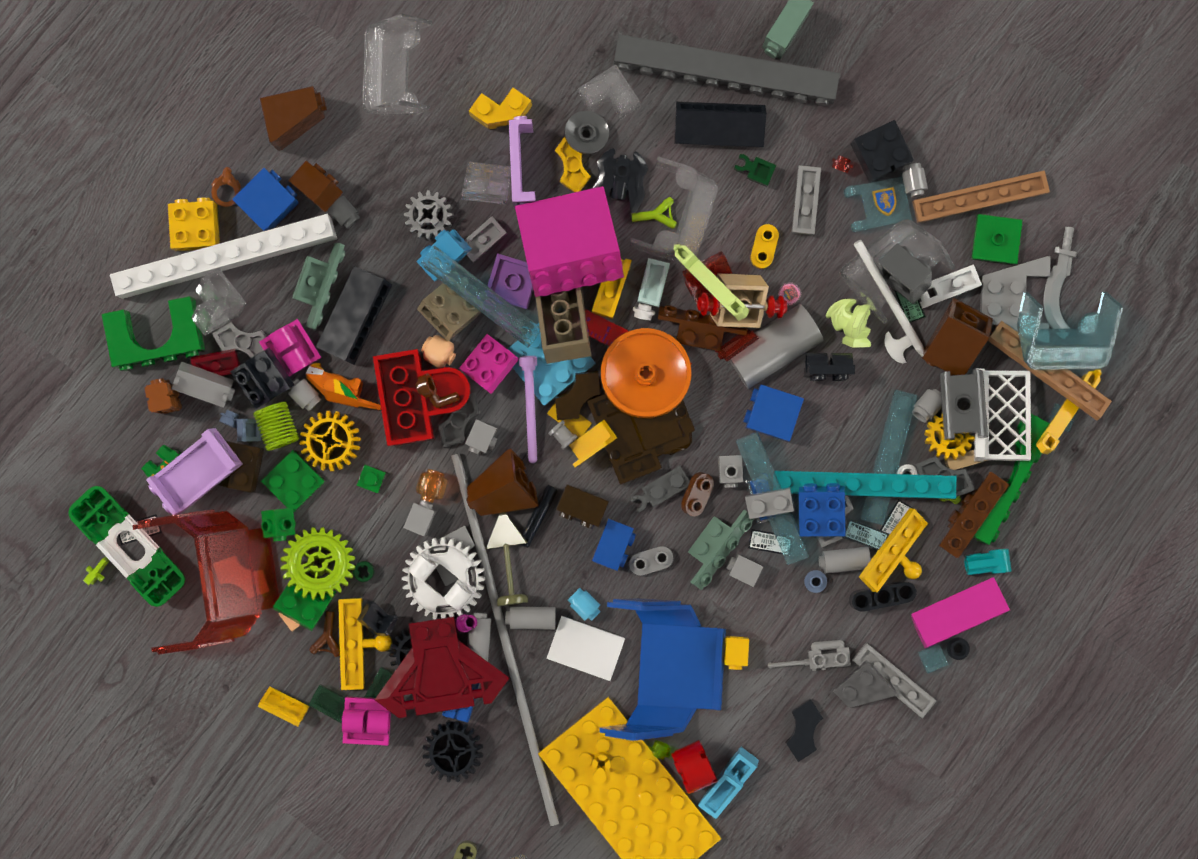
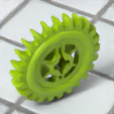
[280,527,355,600]

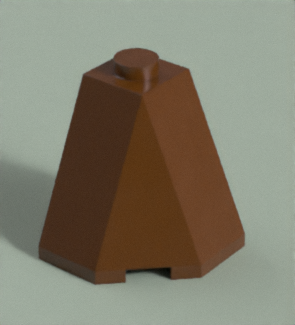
[466,448,538,516]

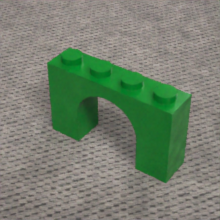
[102,296,205,371]

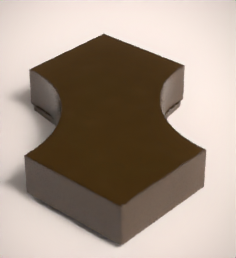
[555,371,600,420]

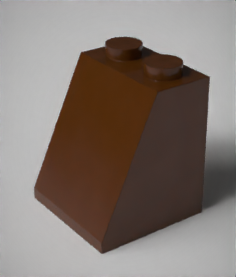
[260,86,327,151]
[922,298,993,376]

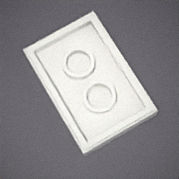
[546,616,625,681]

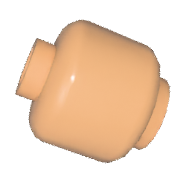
[421,335,456,368]

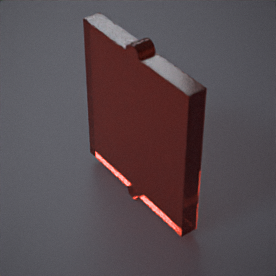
[715,329,759,362]

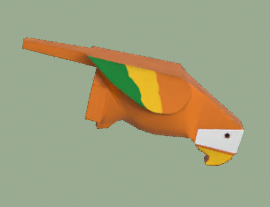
[306,363,381,410]

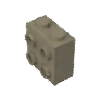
[417,275,484,341]

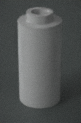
[818,546,871,574]
[505,606,556,630]
[467,612,491,661]

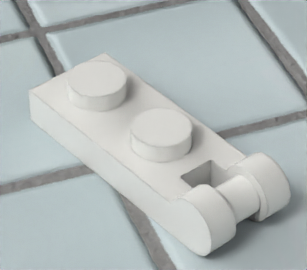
[920,265,982,309]

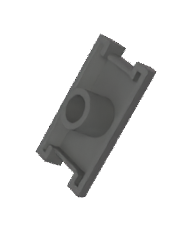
[940,369,988,440]

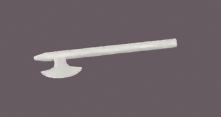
[853,240,924,364]

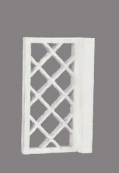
[974,369,1031,462]

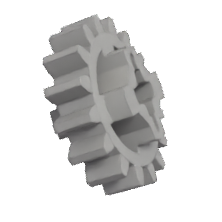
[404,190,453,240]

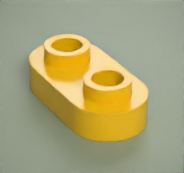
[750,224,779,269]

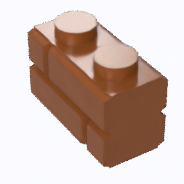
[145,378,182,414]

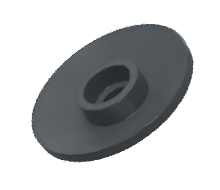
[565,111,609,154]

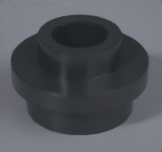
[947,637,970,660]

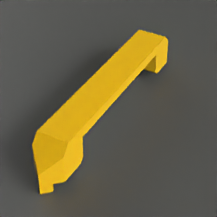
[1036,369,1101,455]

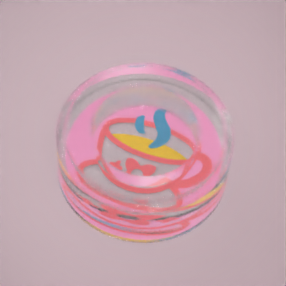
[778,282,801,305]

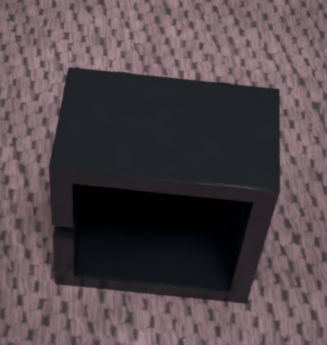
[851,120,914,184]

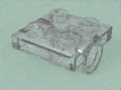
[462,161,511,205]

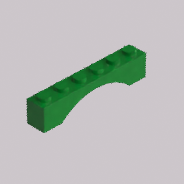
[973,413,1050,545]

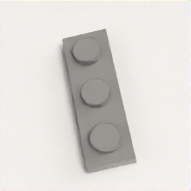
[791,165,821,235]

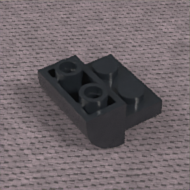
[230,347,294,409]

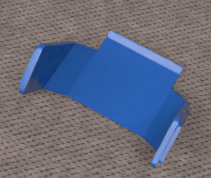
[599,598,726,741]

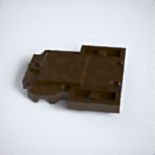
[587,394,695,485]

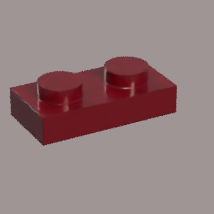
[190,349,240,376]

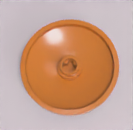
[601,328,691,418]

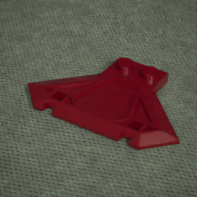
[375,616,509,718]

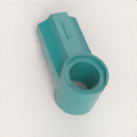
[964,549,1012,575]

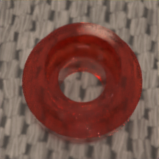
[832,155,854,173]

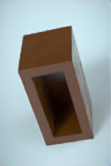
[288,161,343,212]

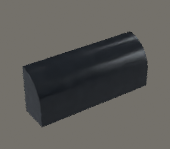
[674,101,767,147]
[316,266,393,365]

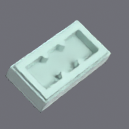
[637,258,670,307]

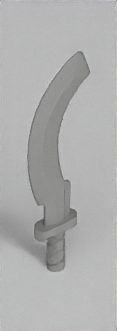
[1043,227,1077,340]

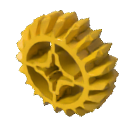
[300,411,361,471]

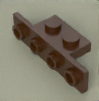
[658,305,747,351]
[939,471,1009,558]

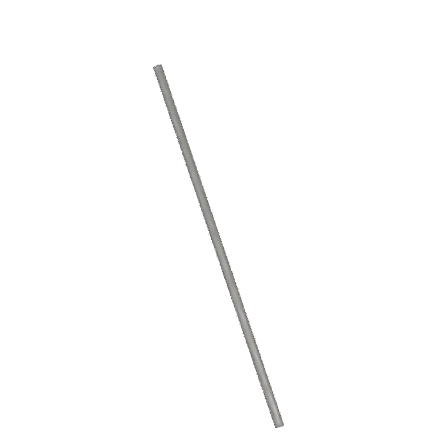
[451,453,559,826]

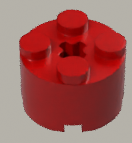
[671,740,718,794]

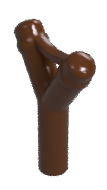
[309,611,340,657]

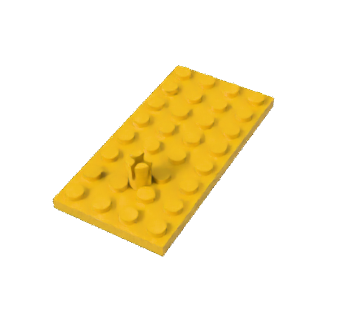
[538,696,721,859]

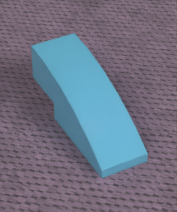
[698,747,759,819]

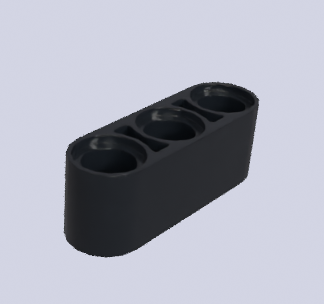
[849,581,917,612]

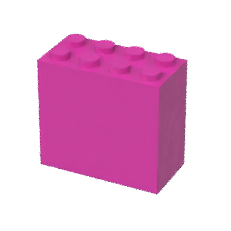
[515,186,624,297]

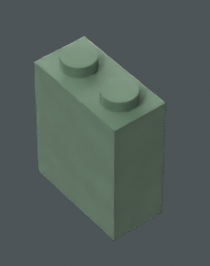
[762,0,814,59]

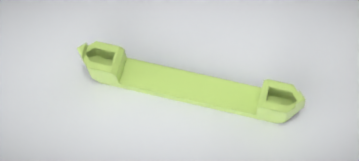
[673,244,750,321]

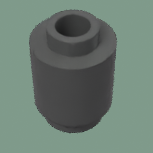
[327,196,360,229]

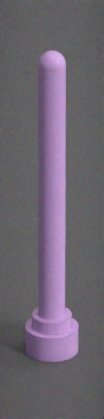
[519,356,537,463]

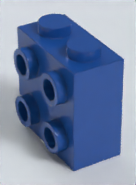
[232,168,299,231]
[743,385,804,442]
[799,483,845,536]

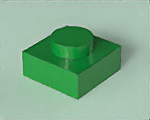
[356,465,386,493]

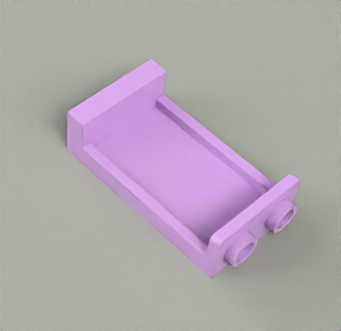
[509,116,536,209]
[146,428,243,515]

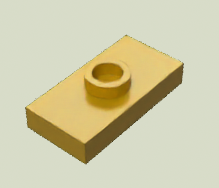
[258,686,310,727]

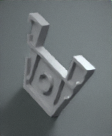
[980,256,1051,344]

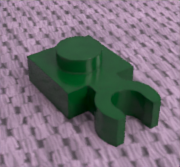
[734,154,777,187]

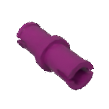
[455,614,478,633]

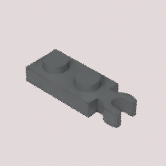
[630,465,690,512]

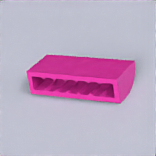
[911,577,1010,649]

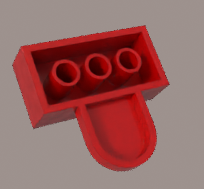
[373,349,470,447]

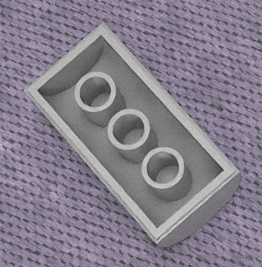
[724,304,824,389]

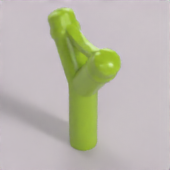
[631,197,677,229]

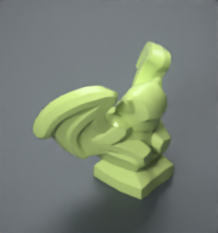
[826,299,871,348]

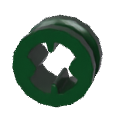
[353,561,375,582]

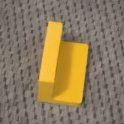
[569,420,617,467]

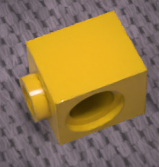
[724,636,749,670]

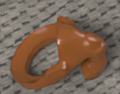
[211,167,241,207]

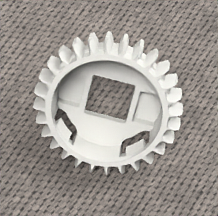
[402,537,485,619]

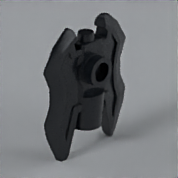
[593,148,648,213]

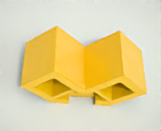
[469,88,532,129]

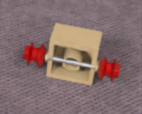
[697,274,788,328]

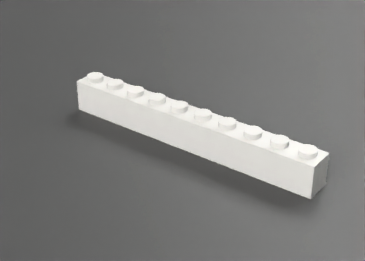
[110,214,337,299]

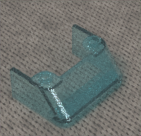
[1017,292,1123,370]

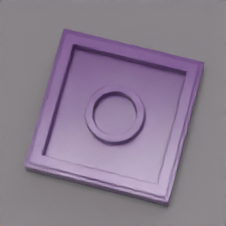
[484,253,533,310]

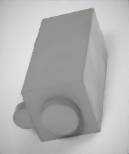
[172,362,235,408]

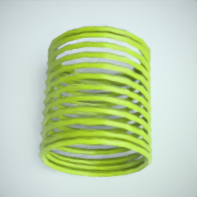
[253,402,300,451]

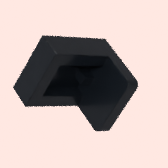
[357,601,398,636]

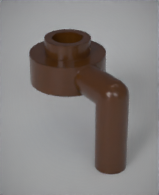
[416,373,460,408]

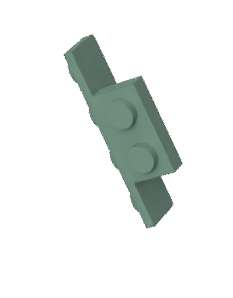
[292,243,345,330]
[688,510,754,590]

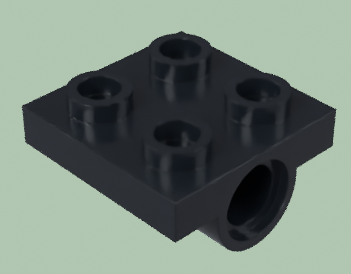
[804,353,855,381]

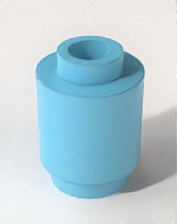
[568,588,601,621]

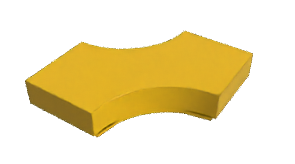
[555,137,591,193]

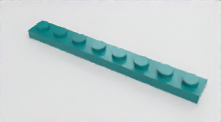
[773,471,957,499]

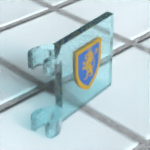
[844,177,912,232]

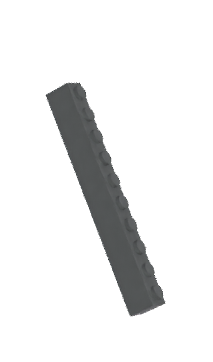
[614,34,840,106]

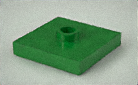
[971,214,1023,265]

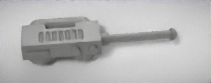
[768,640,851,671]

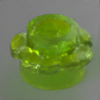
[650,740,672,760]

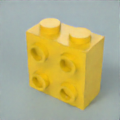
[168,198,220,251]

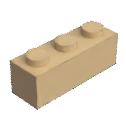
[944,449,988,470]

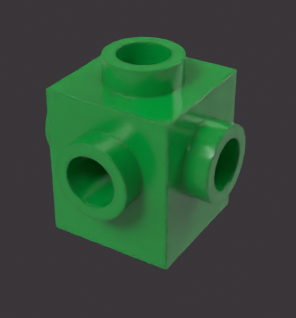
[261,508,296,542]

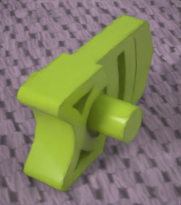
[83,556,110,585]

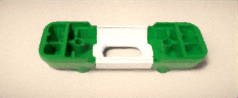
[68,486,185,607]

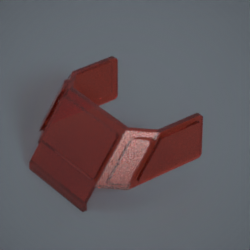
[132,509,279,655]

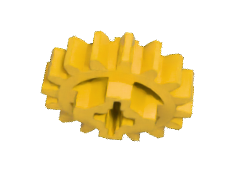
[924,414,975,461]

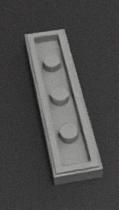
[852,643,936,718]

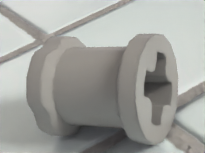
[548,420,578,450]

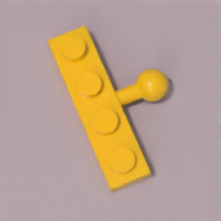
[859,508,928,592]
[338,598,392,690]

